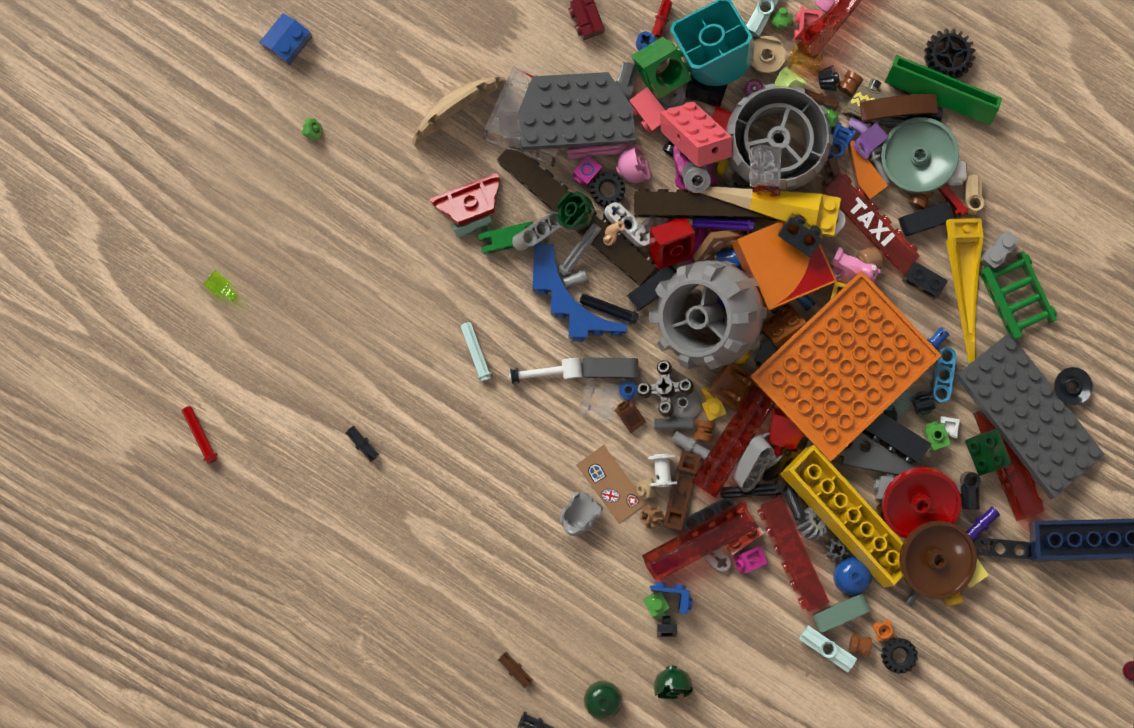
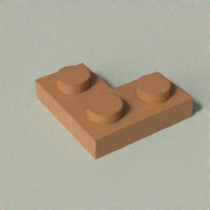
[693,230,743,262]

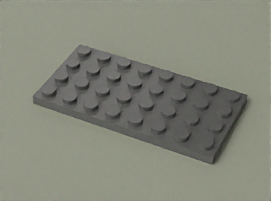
[955,333,1105,499]

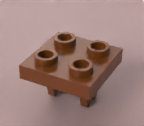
[761,305,806,349]
[707,362,756,412]

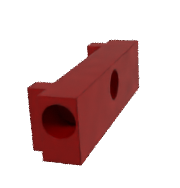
[937,183,968,217]

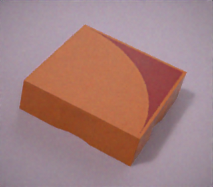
[732,221,837,312]

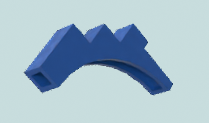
[532,243,627,342]

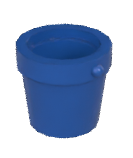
[716,248,741,270]

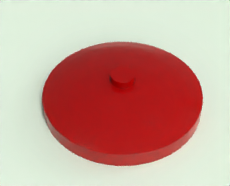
[882,467,962,538]

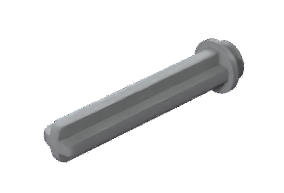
[559,223,601,276]

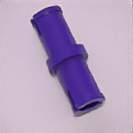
[965,506,1000,541]

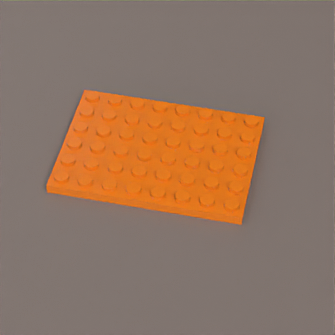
[749,271,942,462]

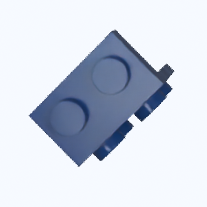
[650,582,693,614]

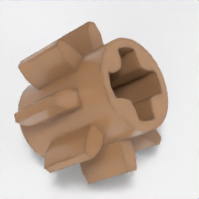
[640,504,664,528]

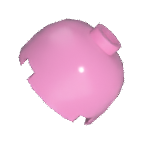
[616,144,651,184]

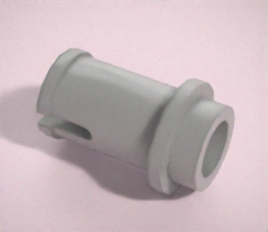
[563,270,588,289]

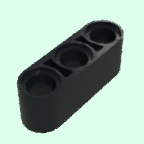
[898,201,956,237]
[627,265,677,311]
[683,498,735,533]

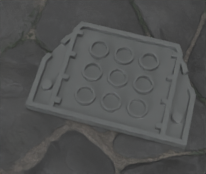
[517,72,637,150]

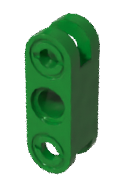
[478,222,534,254]

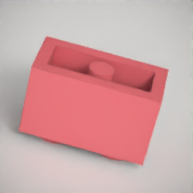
[629,87,665,134]

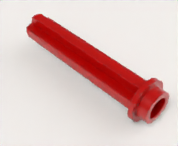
[182,406,218,464]

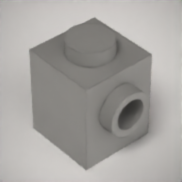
[873,473,896,500]

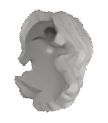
[560,492,603,536]

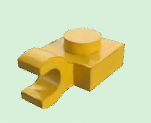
[701,386,727,421]

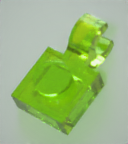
[203,270,237,301]

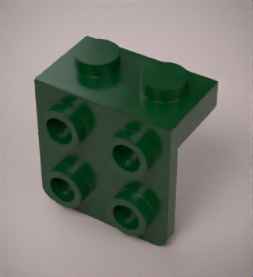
[965,429,1011,476]

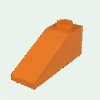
[848,141,888,202]

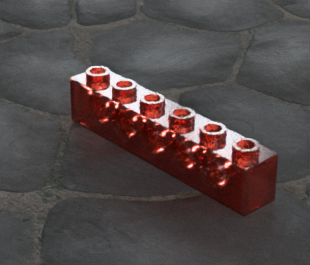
[691,385,775,498]

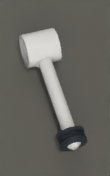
[509,358,583,384]

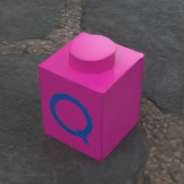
[573,155,602,187]

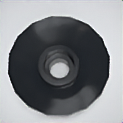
[1054,367,1093,405]

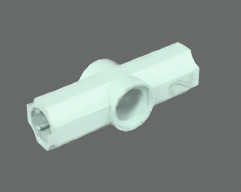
[746,0,779,38]
[799,625,857,673]

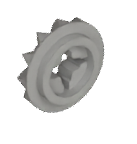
[655,86,686,110]

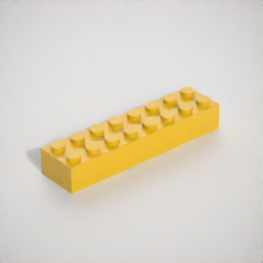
[780,445,903,588]

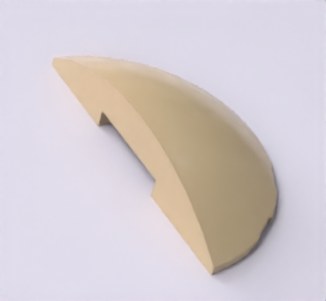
[412,77,507,146]

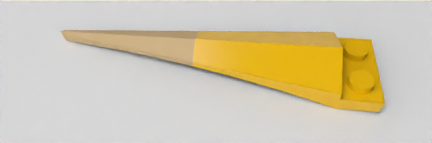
[685,186,841,237]

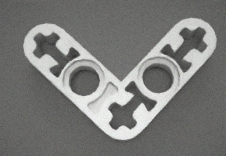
[605,202,669,247]

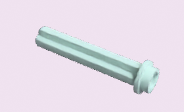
[461,322,492,382]

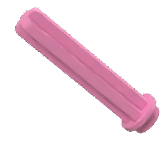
[567,144,627,159]

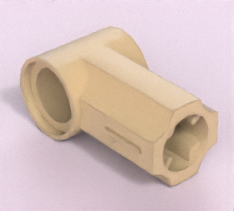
[964,175,984,215]

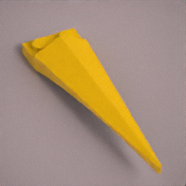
[946,218,984,364]

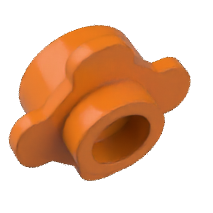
[873,620,895,641]

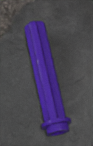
[692,218,754,234]

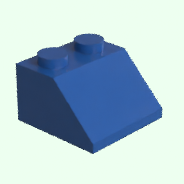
[259,13,313,66]

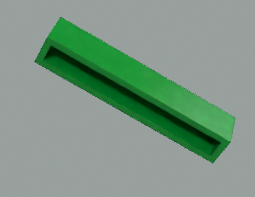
[885,55,1002,125]

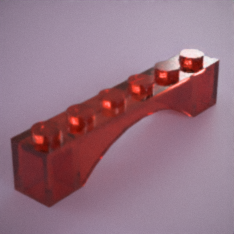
[795,0,862,59]

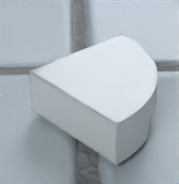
[940,416,960,439]

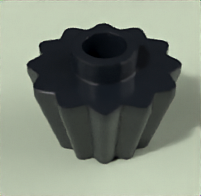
[818,65,840,91]

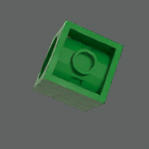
[631,37,692,99]

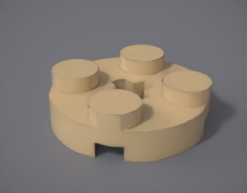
[750,36,786,75]

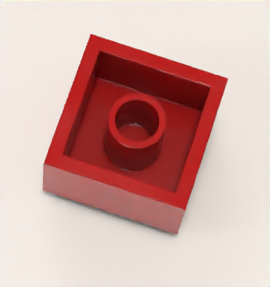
[649,217,695,270]

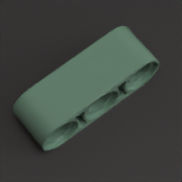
[812,593,871,633]

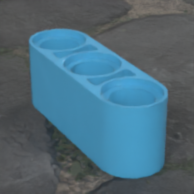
[931,347,956,404]

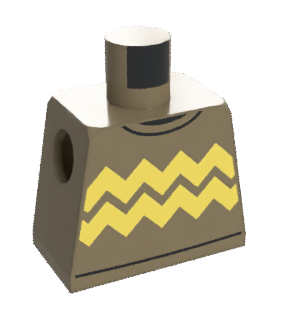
[843,79,885,126]

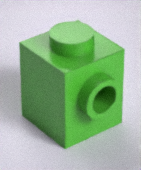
[922,421,951,451]
[643,591,669,619]

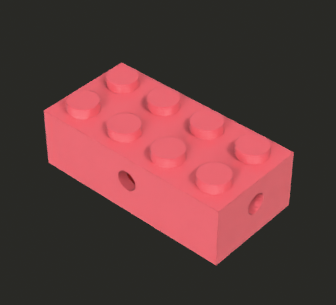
[660,102,732,167]

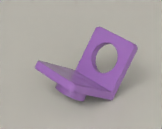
[853,123,888,159]

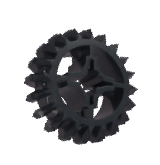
[924,29,976,79]

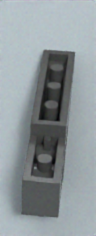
[804,432,916,475]

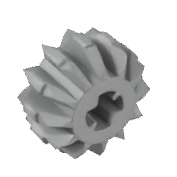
[795,507,828,541]

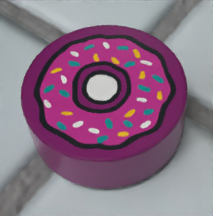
[744,79,764,96]

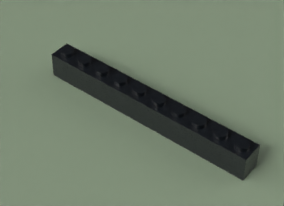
[754,340,932,465]

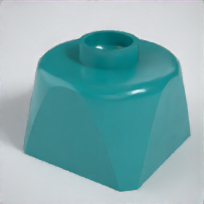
[670,0,754,86]

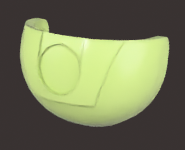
[774,67,807,89]

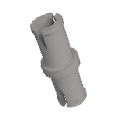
[671,431,710,460]

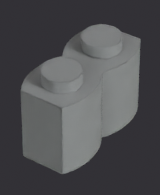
[980,231,1019,270]

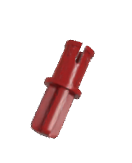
[651,0,673,38]

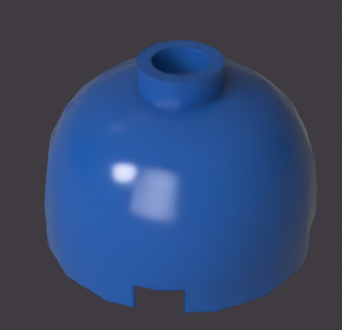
[833,557,872,595]

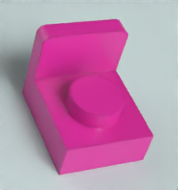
[733,546,768,575]

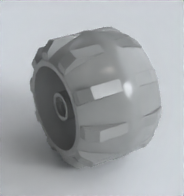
[726,84,833,192]
[649,260,767,369]

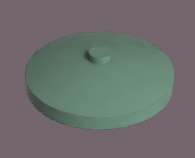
[881,117,959,194]

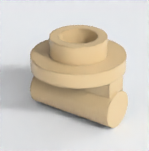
[637,478,657,499]

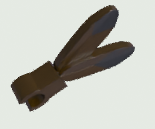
[762,447,797,493]

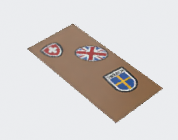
[576,445,647,524]

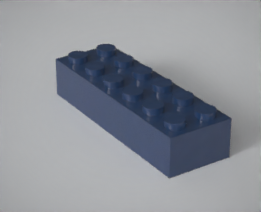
[1029,519,1134,562]

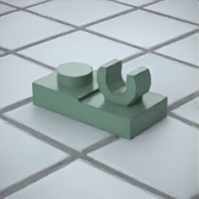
[452,215,492,237]

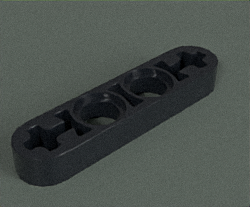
[973,538,1031,560]

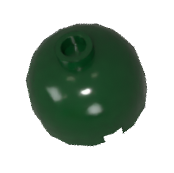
[556,191,594,231]
[654,666,693,699]
[584,681,622,720]

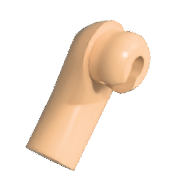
[603,221,625,246]

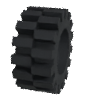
[591,171,625,207]
[881,638,918,674]

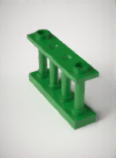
[979,251,1057,339]

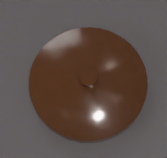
[899,520,977,599]

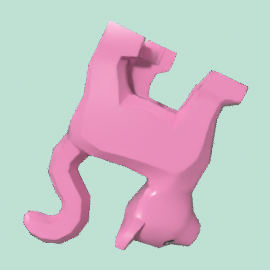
[830,247,881,289]

